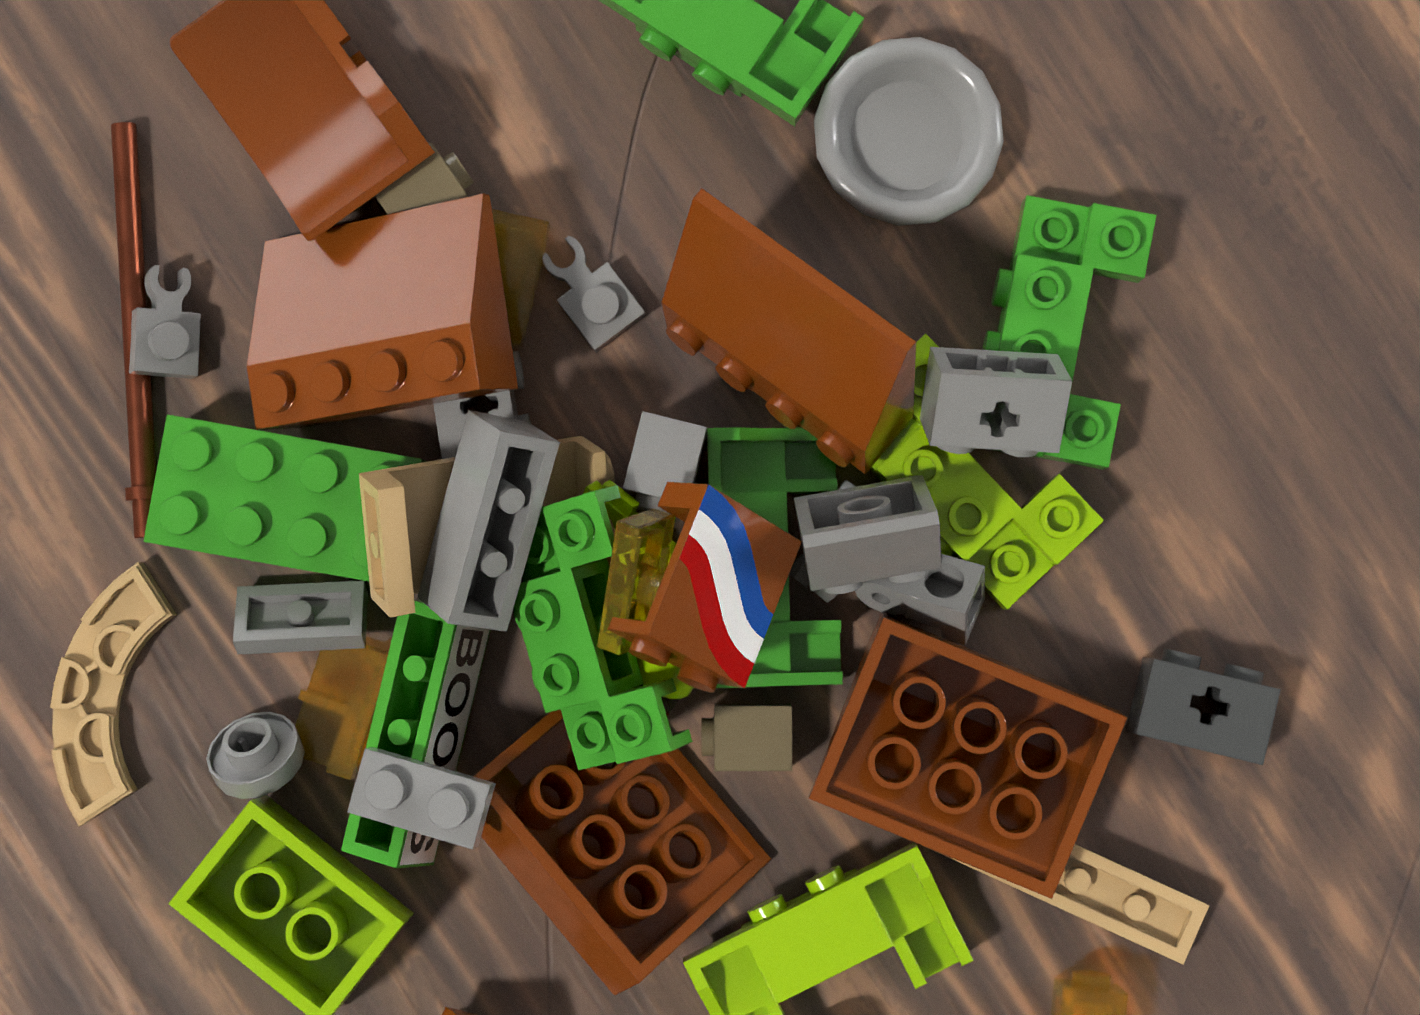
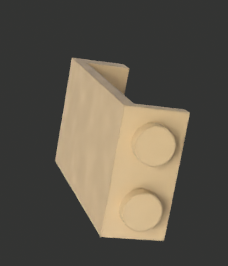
[359,436,617,618]

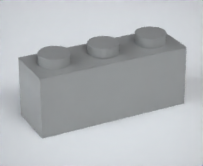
[417,410,560,632]

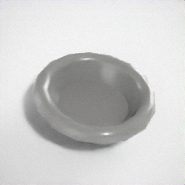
[814,37,1004,226]

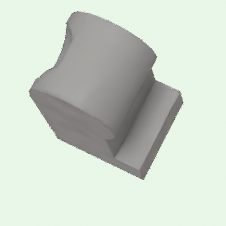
[855,554,985,645]

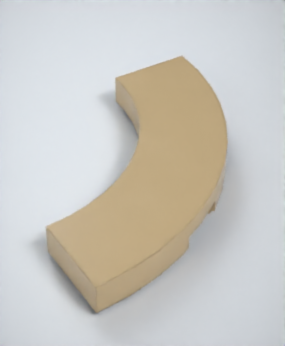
[50,562,177,826]

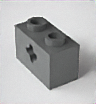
[1125,648,1281,765]

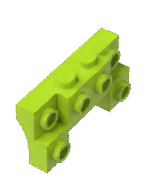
[870,333,1104,610]
[683,842,974,1015]

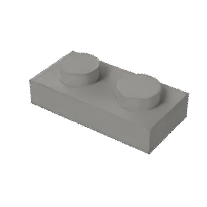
[233,580,368,655]
[347,747,496,850]

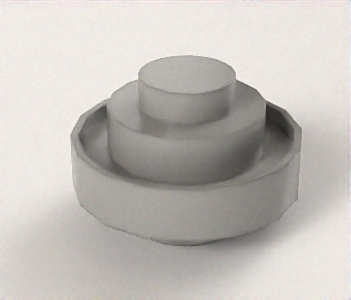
[206,712,305,799]

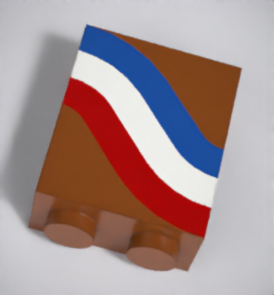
[608,482,802,693]

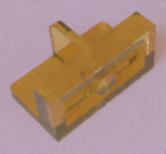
[295,644,389,780]

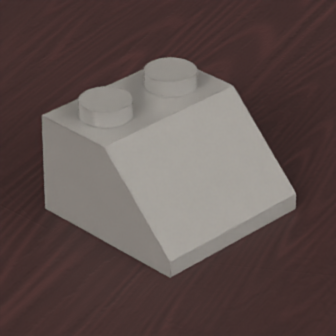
[794,475,942,594]

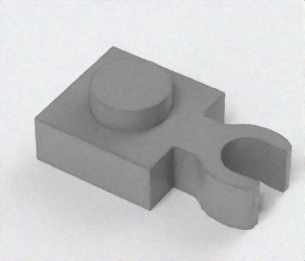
[542,236,646,353]
[129,265,201,379]

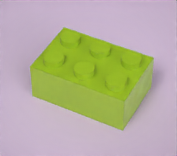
[168,795,414,1015]

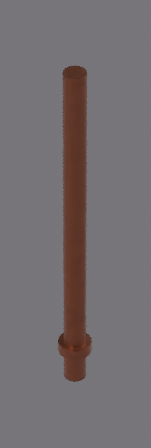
[111,122,156,539]

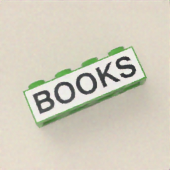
[341,599,490,869]

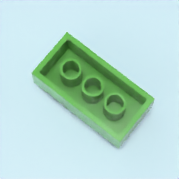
[143,414,427,581]

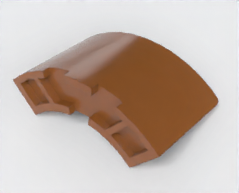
[170,0,435,241]

